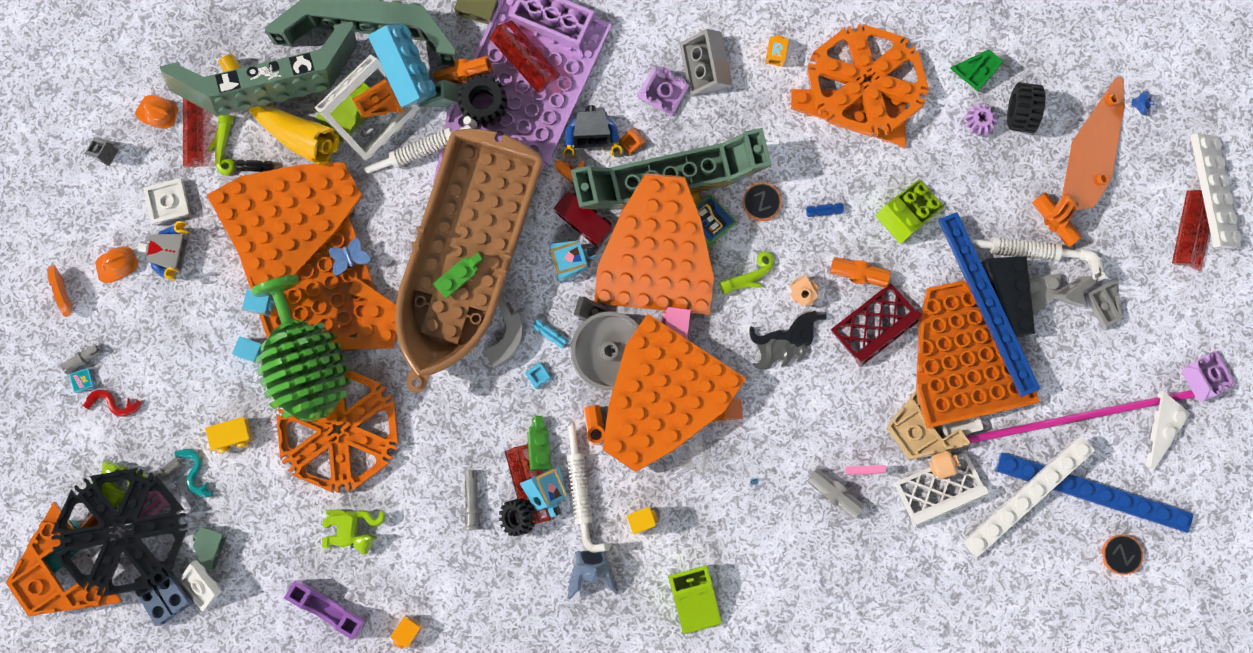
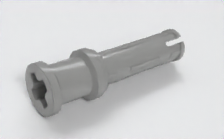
[463,470,481,531]

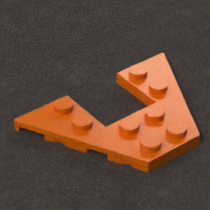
[6,502,123,616]

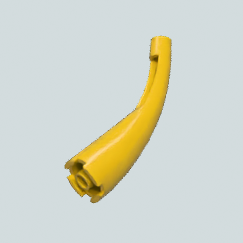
[218,54,339,165]

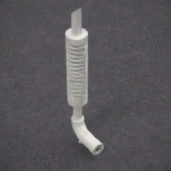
[972,237,1105,281]

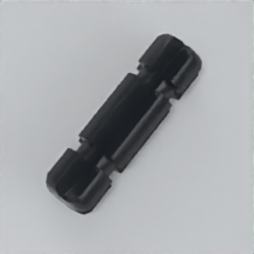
[235,160,274,172]

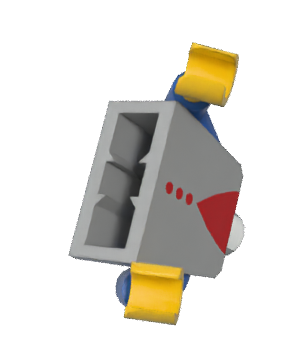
[138,221,188,282]

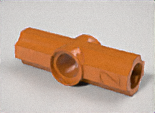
[434,56,493,84]
[1032,192,1083,248]
[830,257,891,288]

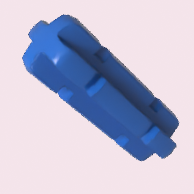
[806,202,844,217]

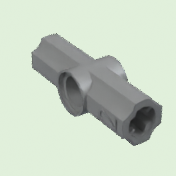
[807,468,865,519]

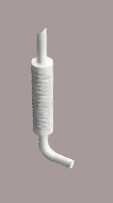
[364,116,477,174]
[566,423,610,553]

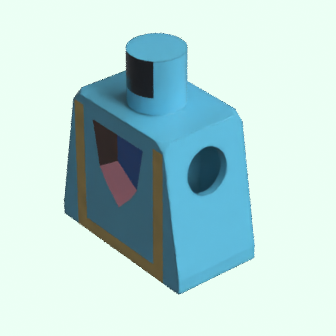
[549,240,597,283]
[520,466,567,518]

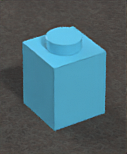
[242,290,275,316]
[232,336,262,365]

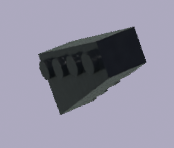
[981,256,1035,337]

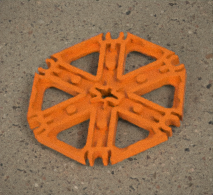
[807,24,929,137]
[276,370,399,493]

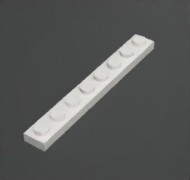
[962,435,1095,558]

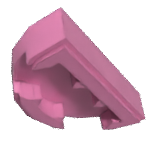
[845,465,886,475]

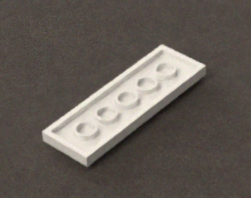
[1191,133,1241,249]

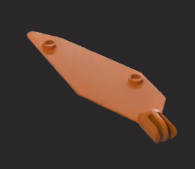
[1050,77,1125,227]

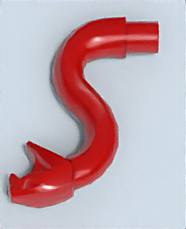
[82,389,142,417]

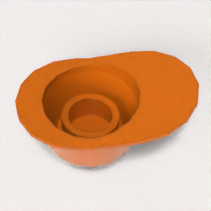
[135,95,178,129]
[95,246,139,283]

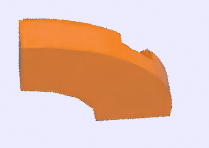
[47,264,72,317]

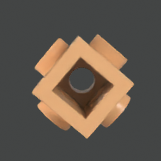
[789,274,820,306]

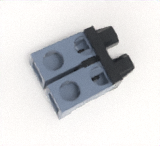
[134,569,194,626]

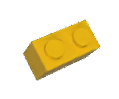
[205,417,254,454]
[626,507,658,535]

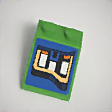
[696,195,736,248]

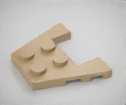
[886,391,970,461]

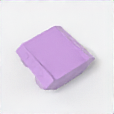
[637,65,690,116]
[1180,350,1236,402]

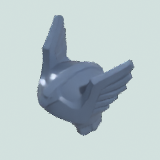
[567,551,618,599]

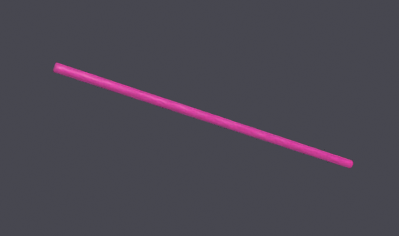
[966,390,1195,443]

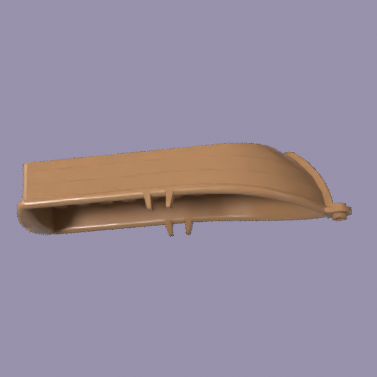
[395,129,543,393]

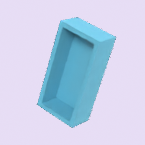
[368,24,437,107]

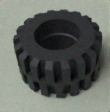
[457,74,508,128]
[1007,82,1046,133]

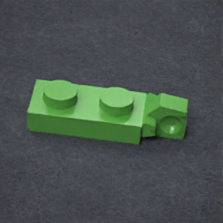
[433,253,484,299]
[527,415,551,471]

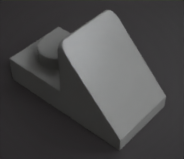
[1052,276,1096,307]

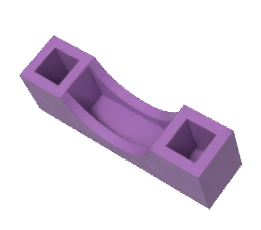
[284,580,367,640]

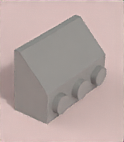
[679,29,732,96]

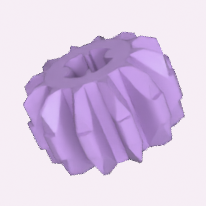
[964,103,998,136]

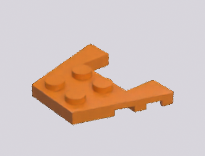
[333,277,397,351]

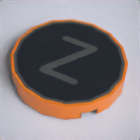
[743,183,781,221]
[1102,535,1143,575]

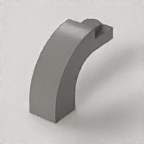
[484,298,524,369]

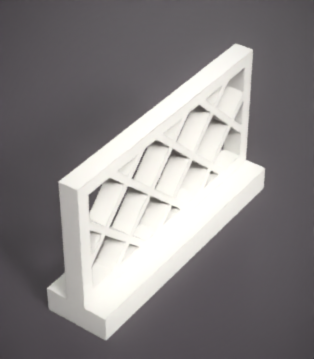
[894,452,989,528]

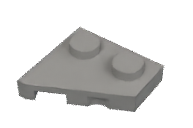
[1029,273,1063,315]
[1084,278,1122,329]

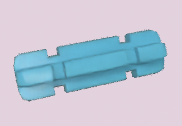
[532,319,567,348]

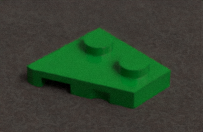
[950,49,1004,92]

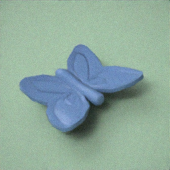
[329,238,371,276]

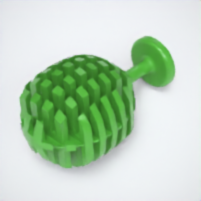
[251,275,351,421]

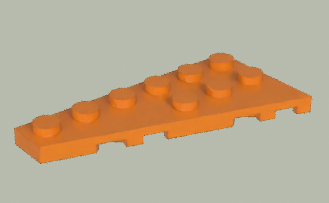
[791,89,906,148]

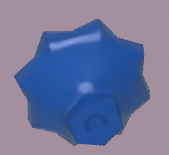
[1132,91,1154,115]

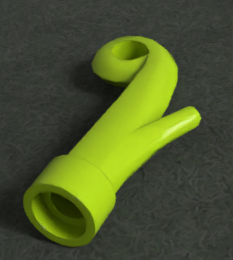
[207,115,236,176]
[718,251,775,295]

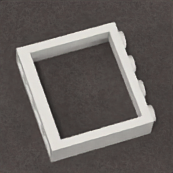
[315,55,420,161]

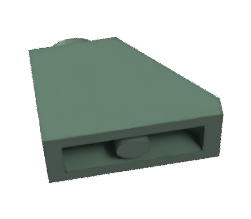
[420,80,462,107]
[193,527,228,573]

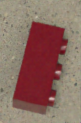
[553,191,613,248]

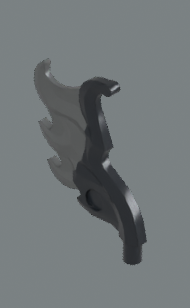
[749,311,826,370]

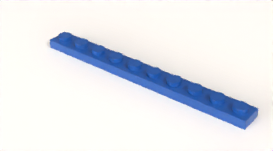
[938,212,1041,398]
[995,452,1194,533]

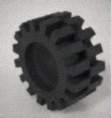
[499,498,536,537]

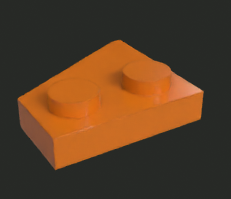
[352,79,404,117]

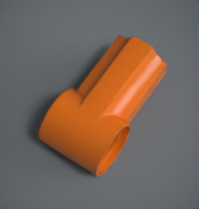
[583,405,605,446]

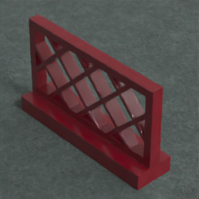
[831,283,922,367]

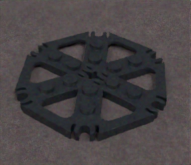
[51,468,188,597]

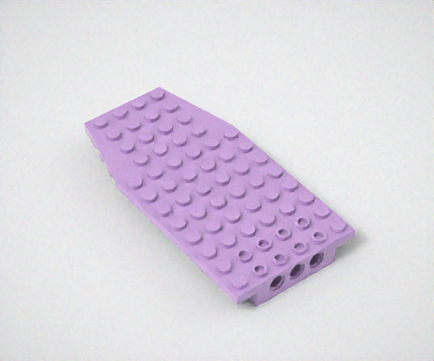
[433,0,612,185]

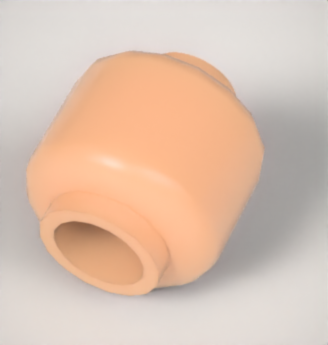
[929,451,960,479]

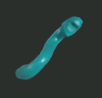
[175,448,213,498]

